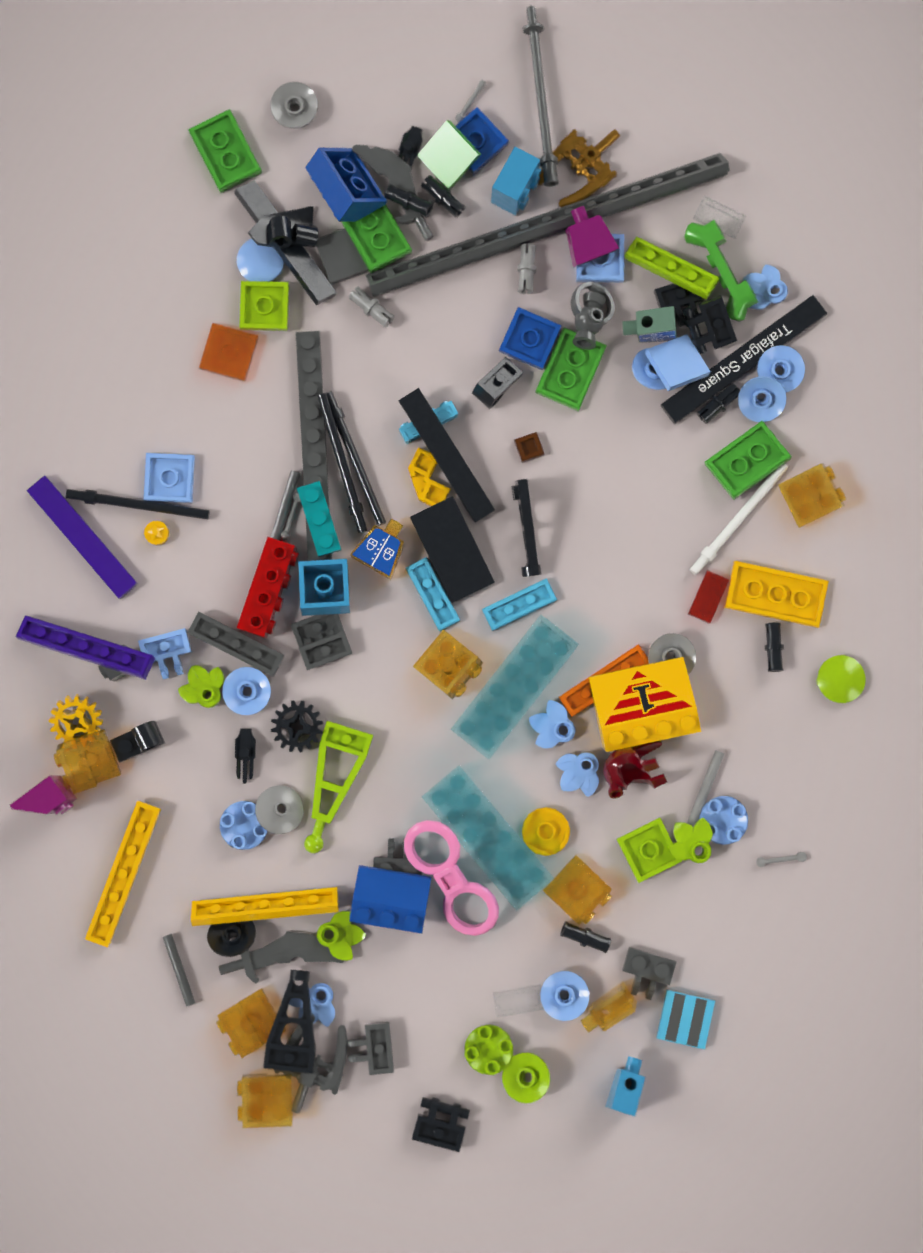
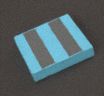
[656,989,715,1050]

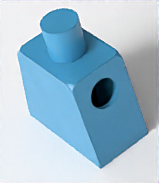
[605,1056,645,1116]

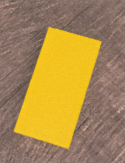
[724,561,829,628]

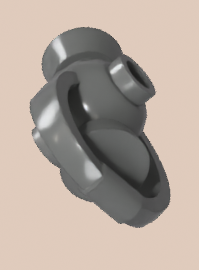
[571,281,615,350]

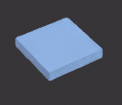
[576,234,624,283]
[645,334,710,391]
[143,453,195,503]

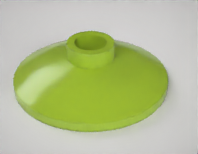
[502,1053,550,1103]

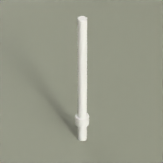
[689,464,788,575]

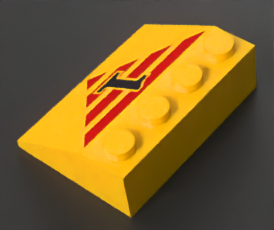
[588,657,701,752]

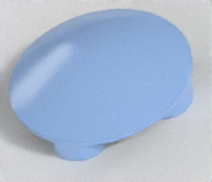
[237,239,284,282]
[699,796,748,845]
[220,801,268,850]

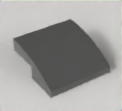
[290,614,352,670]

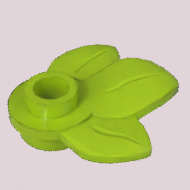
[178,665,225,708]
[668,818,713,863]
[317,911,366,961]

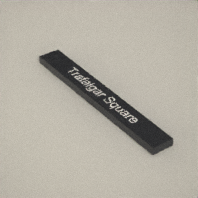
[660,295,827,424]

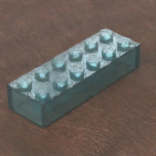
[450,615,579,760]
[422,765,554,910]

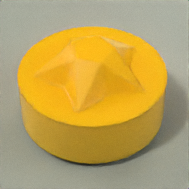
[144,521,169,545]

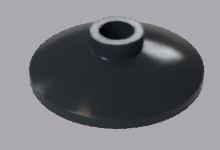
[207,921,256,957]

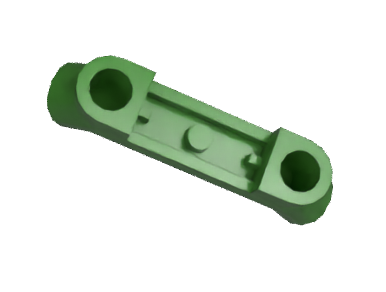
[684,219,758,322]

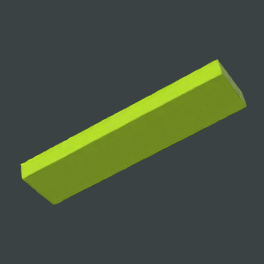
[624,236,719,300]

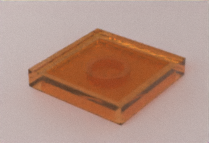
[199,323,259,382]

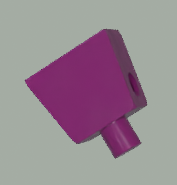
[566,206,619,267]

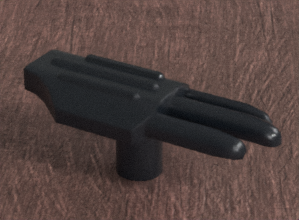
[398,126,423,169]
[235,729,256,784]

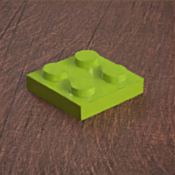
[239,281,289,331]
[616,817,682,883]

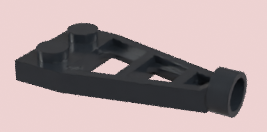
[511,479,541,577]
[263,969,316,1074]

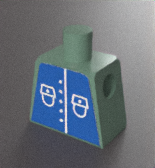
[622,306,677,343]

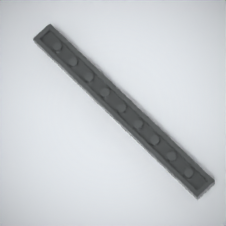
[296,331,332,561]

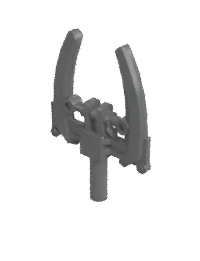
[274,1014,347,1113]

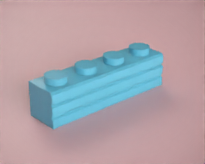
[399,401,458,444]

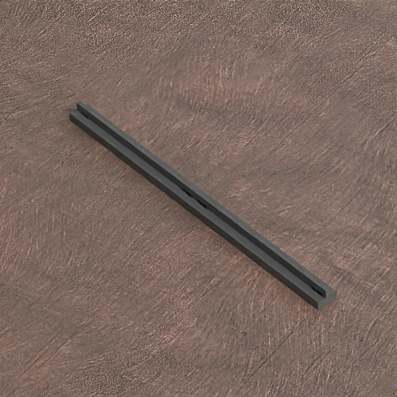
[366,153,730,296]

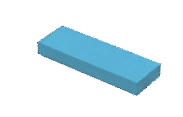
[406,557,460,632]
[482,578,557,631]

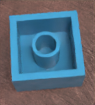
[491,147,542,216]
[298,559,350,616]

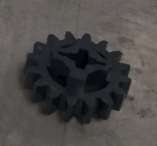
[271,700,324,753]

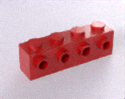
[237,537,299,639]

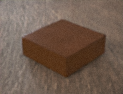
[514,432,544,463]

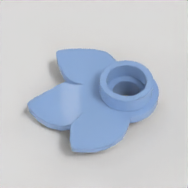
[743,265,788,310]
[529,700,575,748]
[556,752,599,797]
[289,983,335,1027]

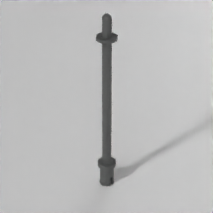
[523,6,559,187]

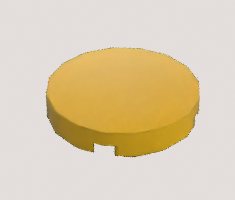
[522,807,570,856]

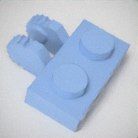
[138,628,192,679]

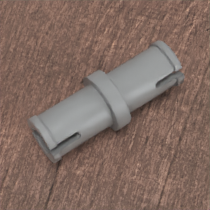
[518,244,536,294]
[349,286,394,328]

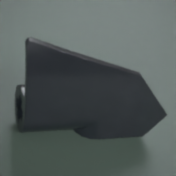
[248,206,318,248]

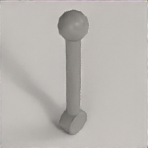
[455,80,486,122]
[280,493,301,541]
[756,852,807,867]

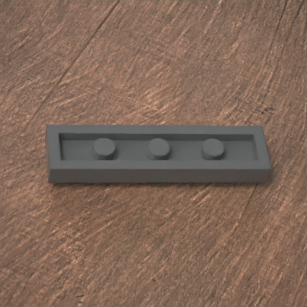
[187,611,285,677]

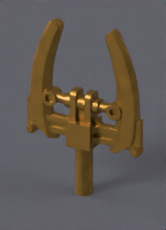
[538,129,620,207]

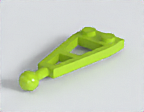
[304,721,373,854]

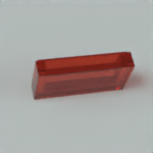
[688,570,729,624]

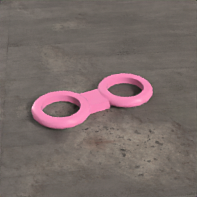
[404,820,499,936]

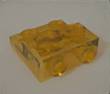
[778,463,847,528]
[413,630,483,700]
[54,729,121,794]
[543,855,612,925]
[216,988,286,1058]
[237,1074,293,1128]

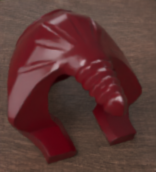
[603,740,668,798]

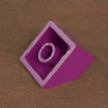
[9,775,77,815]

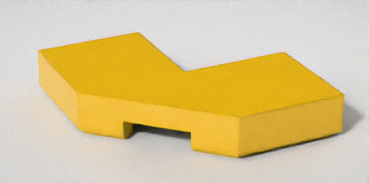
[408,447,451,507]

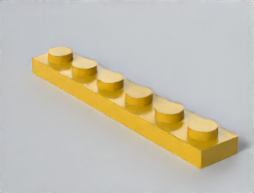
[85,800,161,948]
[191,887,339,926]

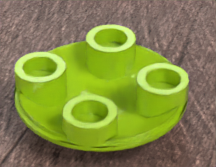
[816,655,866,703]
[464,1025,513,1075]

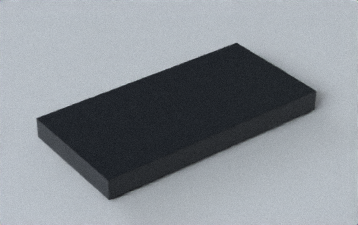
[410,496,495,603]

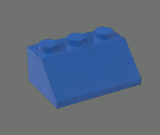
[305,147,387,222]
[349,865,431,934]

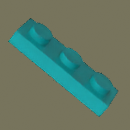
[297,481,342,557]

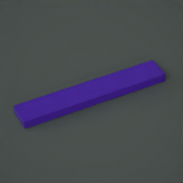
[26,475,138,599]
[16,615,155,680]

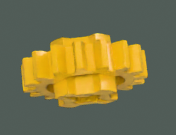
[49,694,103,748]

